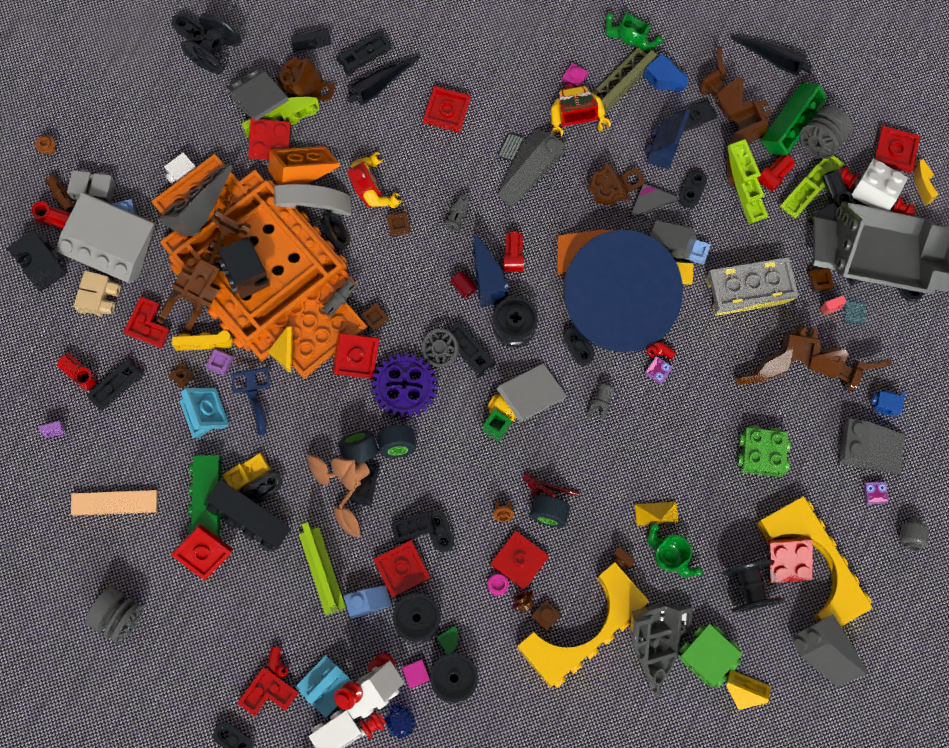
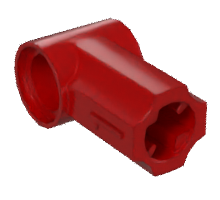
[757,155,796,193]
[31,201,71,230]
[503,232,524,272]
[56,353,97,391]

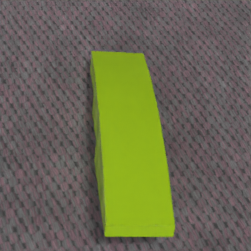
[727,139,769,225]
[780,156,844,219]

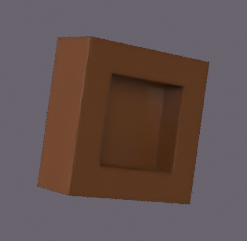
[387,212,410,237]
[808,268,834,292]
[360,303,389,332]
[612,546,635,570]
[531,601,561,631]

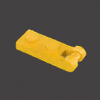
[172,330,233,351]

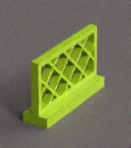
[299,522,346,615]

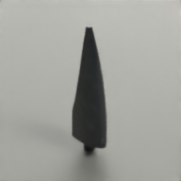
[731,35,813,76]
[346,56,420,106]

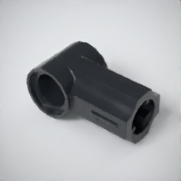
[821,169,854,208]

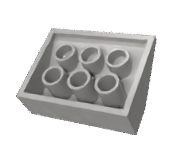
[56,192,156,283]

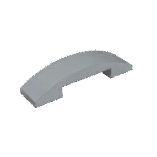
[274,184,351,216]

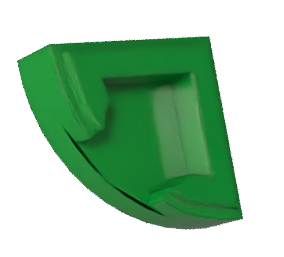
[437,626,458,655]

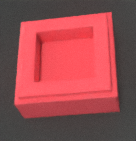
[820,295,846,315]

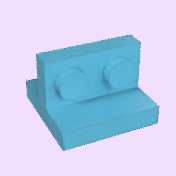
[180,388,229,438]
[295,655,352,718]

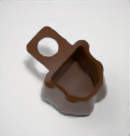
[277,57,336,101]
[587,164,645,205]

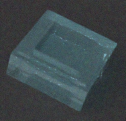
[844,302,866,325]

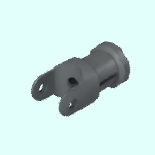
[443,195,469,232]
[588,384,616,422]

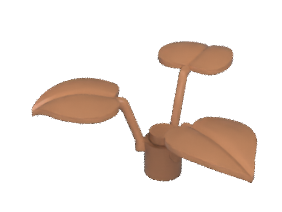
[306,454,370,538]

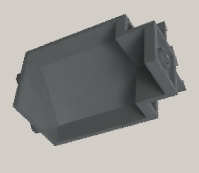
[813,201,949,294]

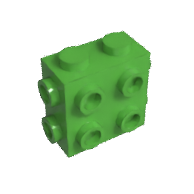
[737,426,791,477]
[678,624,742,688]

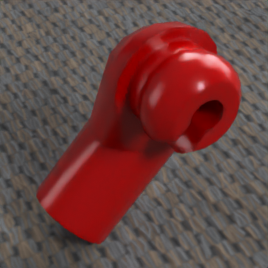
[646,342,677,360]
[268,647,289,678]

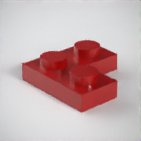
[123,296,170,349]
[237,667,299,717]

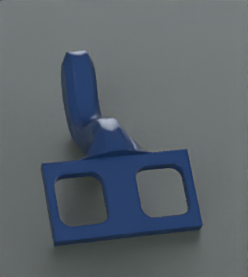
[231,367,270,436]

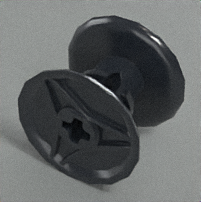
[180,13,242,74]
[721,560,785,613]

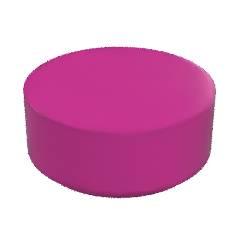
[487,574,509,596]

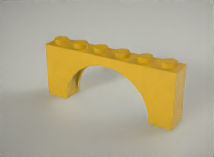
[757,496,873,626]
[517,562,649,688]

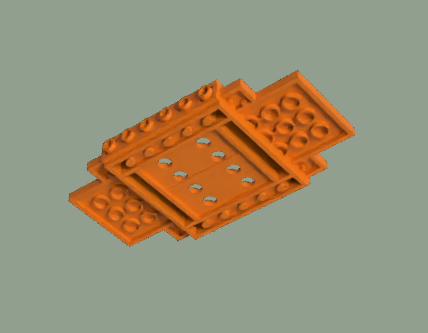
[151,154,367,379]

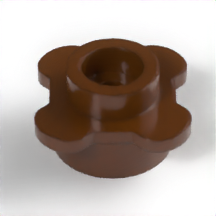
[169,364,194,388]
[512,591,534,612]

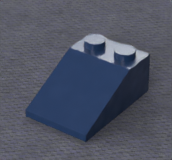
[646,109,690,170]
[473,235,509,306]

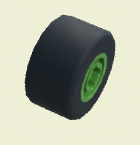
[377,424,416,458]
[338,431,379,464]
[530,495,571,527]

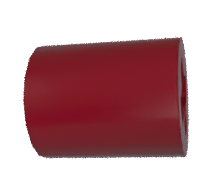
[450,271,478,299]

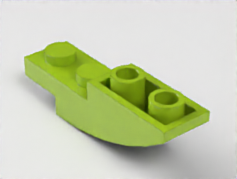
[241,97,320,138]

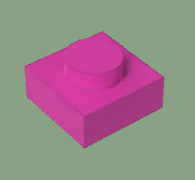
[562,63,589,88]

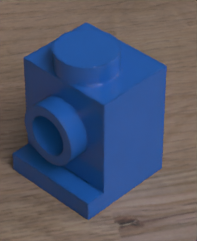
[870,390,905,417]

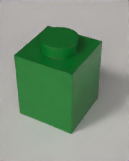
[482,409,512,443]

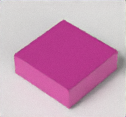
[402,660,430,689]

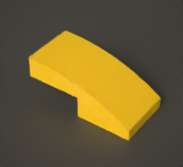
[914,159,939,205]
[223,453,271,491]

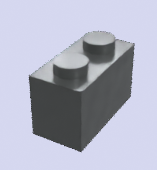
[650,220,697,259]

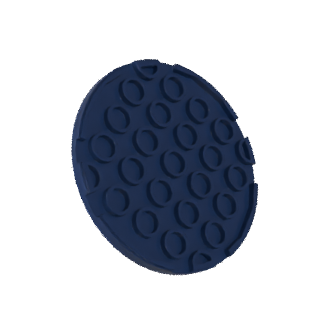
[563,230,683,352]

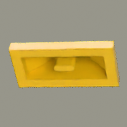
[268,327,293,372]
[634,502,679,526]
[726,669,771,710]

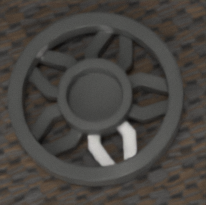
[422,329,459,367]

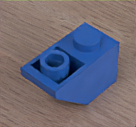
[643,54,689,91]

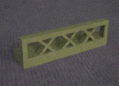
[593,48,658,113]

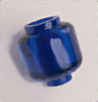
[384,704,416,739]

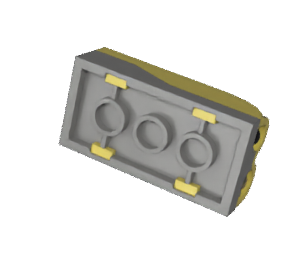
[706,257,798,316]

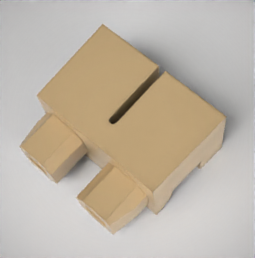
[73,271,121,317]

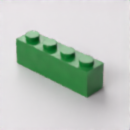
[760,83,828,156]
[188,455,222,538]

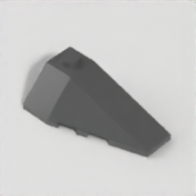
[497,130,566,208]
[158,165,233,236]

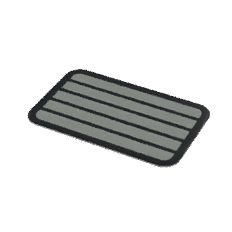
[498,133,524,161]

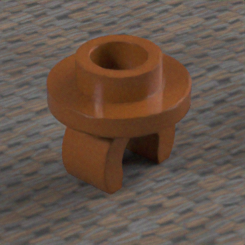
[35,135,56,156]
[493,501,514,522]

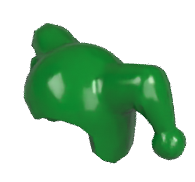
[605,12,663,53]
[646,523,703,578]

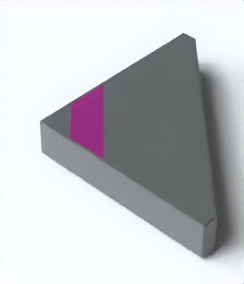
[630,184,677,218]

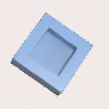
[685,240,711,265]

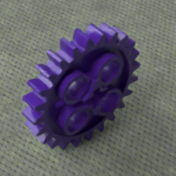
[371,353,438,419]

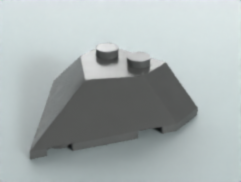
[630,604,694,698]

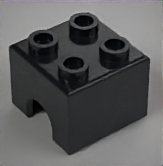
[7,230,66,292]
[217,237,270,299]

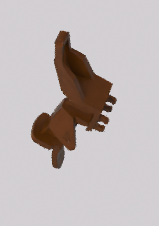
[699,46,772,186]
[735,326,892,391]

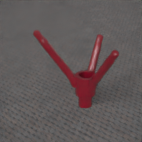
[523,473,580,498]

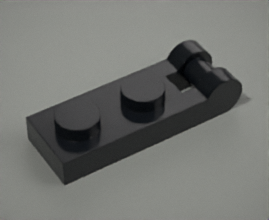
[336,31,392,76]
[443,322,495,378]
[86,358,145,412]

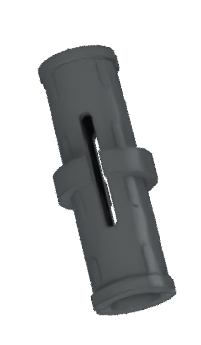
[321,279,358,318]

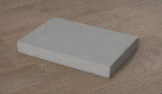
[497,363,567,423]

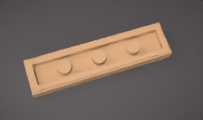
[71,490,158,516]

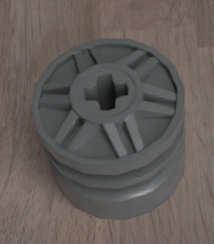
[800,105,854,159]
[85,586,144,645]

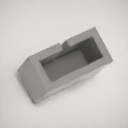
[67,170,116,204]

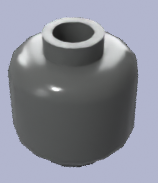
[899,519,929,552]

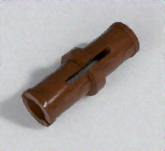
[45,174,75,213]

